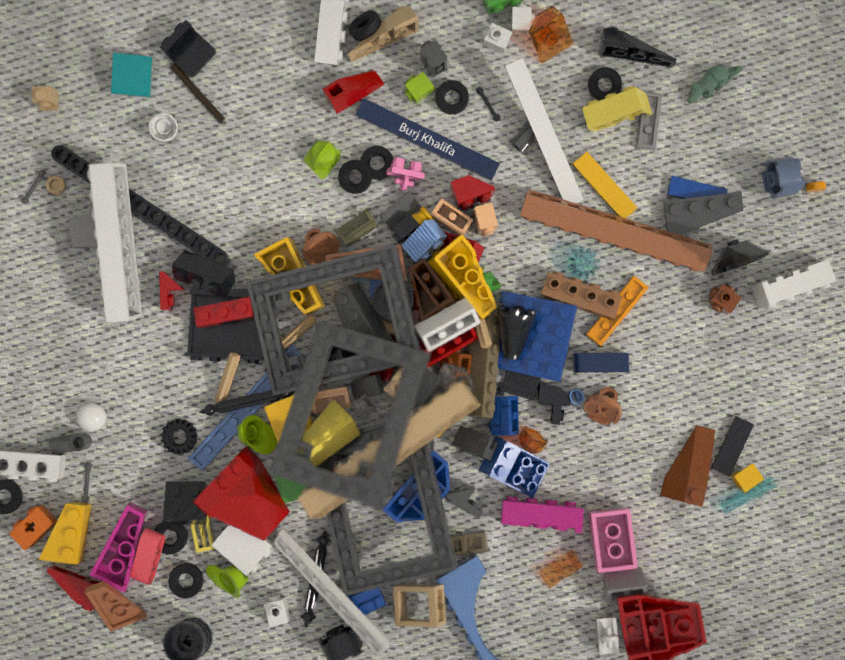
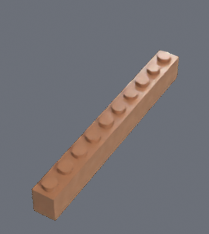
[520,189,713,272]

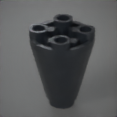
[497,305,536,360]

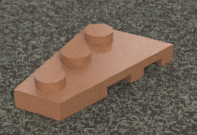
[85,581,147,632]

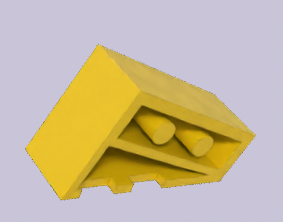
[38,502,91,565]

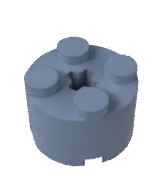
[762,157,805,198]

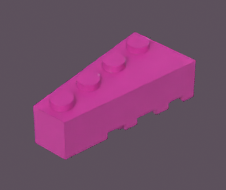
[500,496,584,533]
[90,502,147,593]

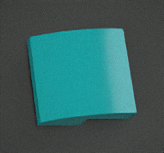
[111,52,152,97]

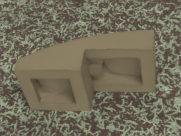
[451,531,488,556]

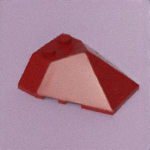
[193,446,290,541]
[617,594,707,660]

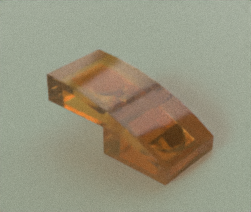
[538,550,583,588]

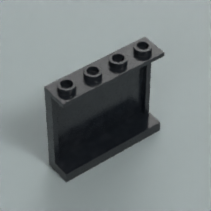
[185,286,264,364]

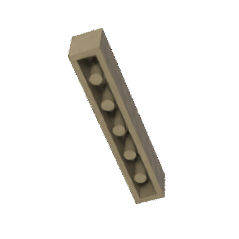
[466,301,503,419]

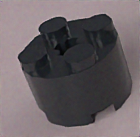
[318,624,363,660]

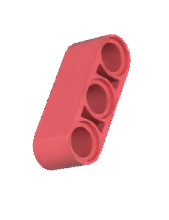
[130,528,166,585]

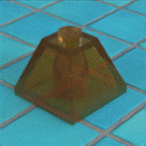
[528,6,573,64]

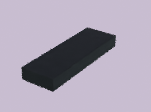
[711,416,754,477]

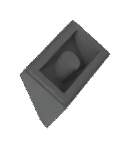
[380,192,421,232]

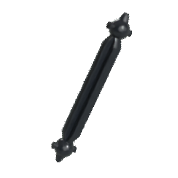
[200,390,295,416]
[300,531,331,627]

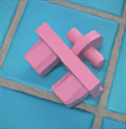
[386,157,425,191]

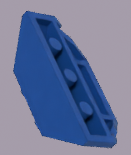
[382,450,450,523]

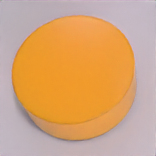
[806,181,826,192]

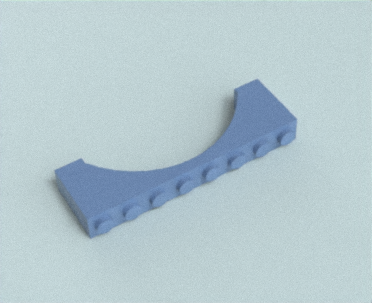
[436,554,499,660]

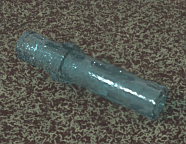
[719,476,777,514]

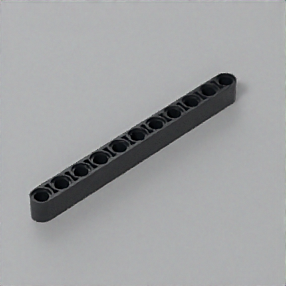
[51,145,230,266]

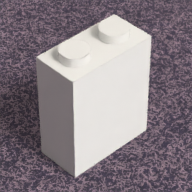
[212,525,274,576]

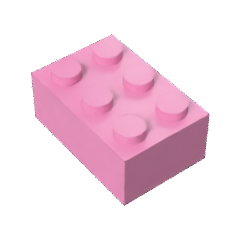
[588,507,638,573]

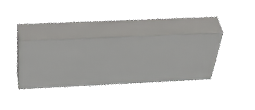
[636,92,662,151]

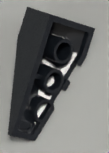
[598,27,677,68]
[711,239,770,276]

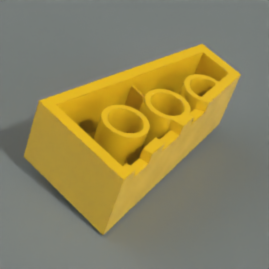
[253,237,326,315]

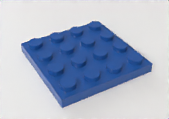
[498,291,578,382]

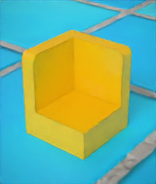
[730,463,764,492]

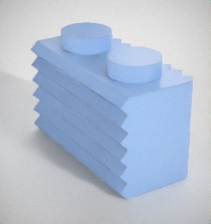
[401,219,447,263]

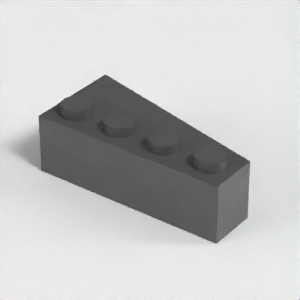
[332,283,395,356]

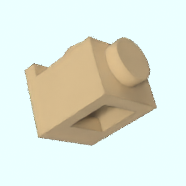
[32,86,58,111]

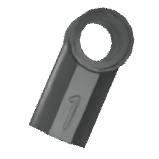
[510,120,536,153]
[49,433,92,454]

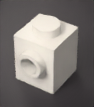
[511,5,535,35]
[482,23,513,54]
[264,595,291,627]

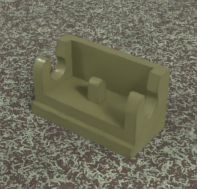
[335,209,378,247]

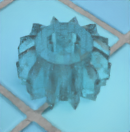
[567,247,600,280]

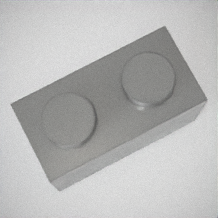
[603,568,647,604]

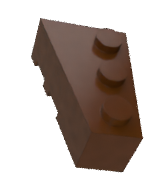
[409,257,456,322]

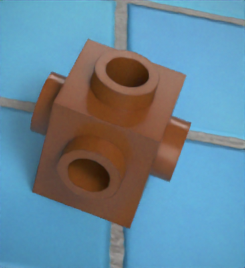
[707,284,742,315]
[440,349,472,377]

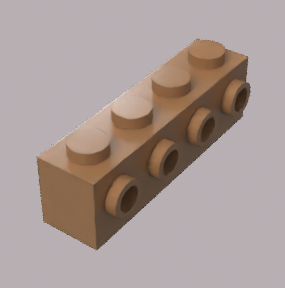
[541,271,622,321]

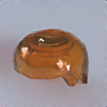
[518,426,548,454]

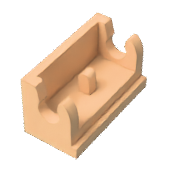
[312,387,352,414]

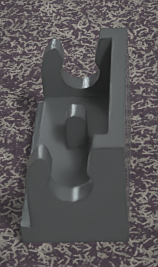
[452,426,497,461]

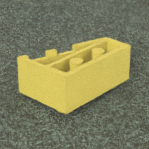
[582,86,652,132]
[299,399,361,467]

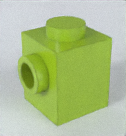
[404,72,434,104]

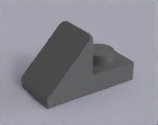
[446,487,483,519]

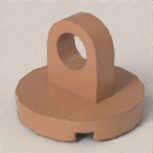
[303,228,340,265]
[583,387,622,425]

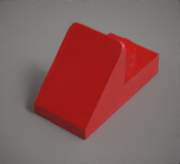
[159,271,186,311]

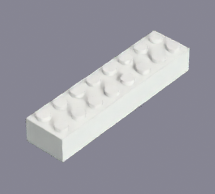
[87,163,142,322]

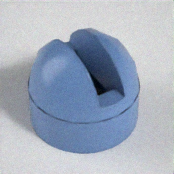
[567,389,584,405]

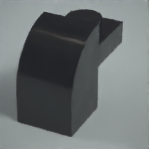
[537,384,569,425]

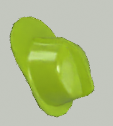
[303,140,341,180]
[236,415,278,454]
[206,565,249,598]

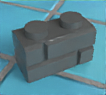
[420,40,448,78]

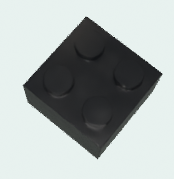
[163,481,208,525]

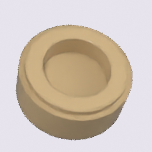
[46,175,66,195]

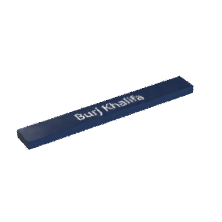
[355,98,500,181]

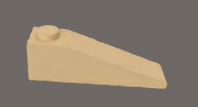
[348,6,419,62]

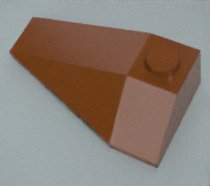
[660,425,715,507]

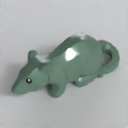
[688,65,743,104]

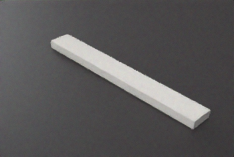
[505,58,584,203]
[273,529,391,657]

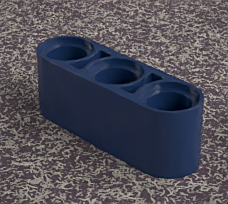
[573,353,629,373]

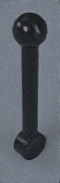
[476,87,500,122]

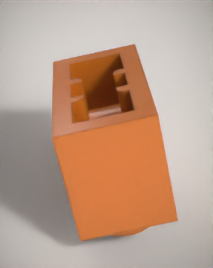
[9,505,58,551]

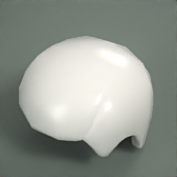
[148,113,178,142]
[76,402,107,432]

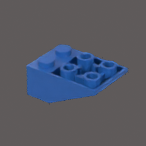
[479,436,550,498]

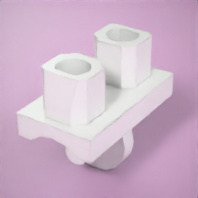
[596,617,619,655]

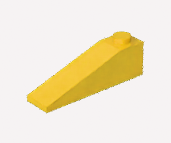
[428,234,497,319]

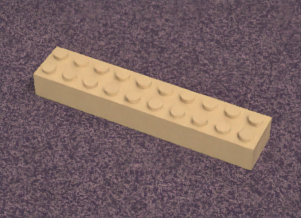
[297,382,481,519]

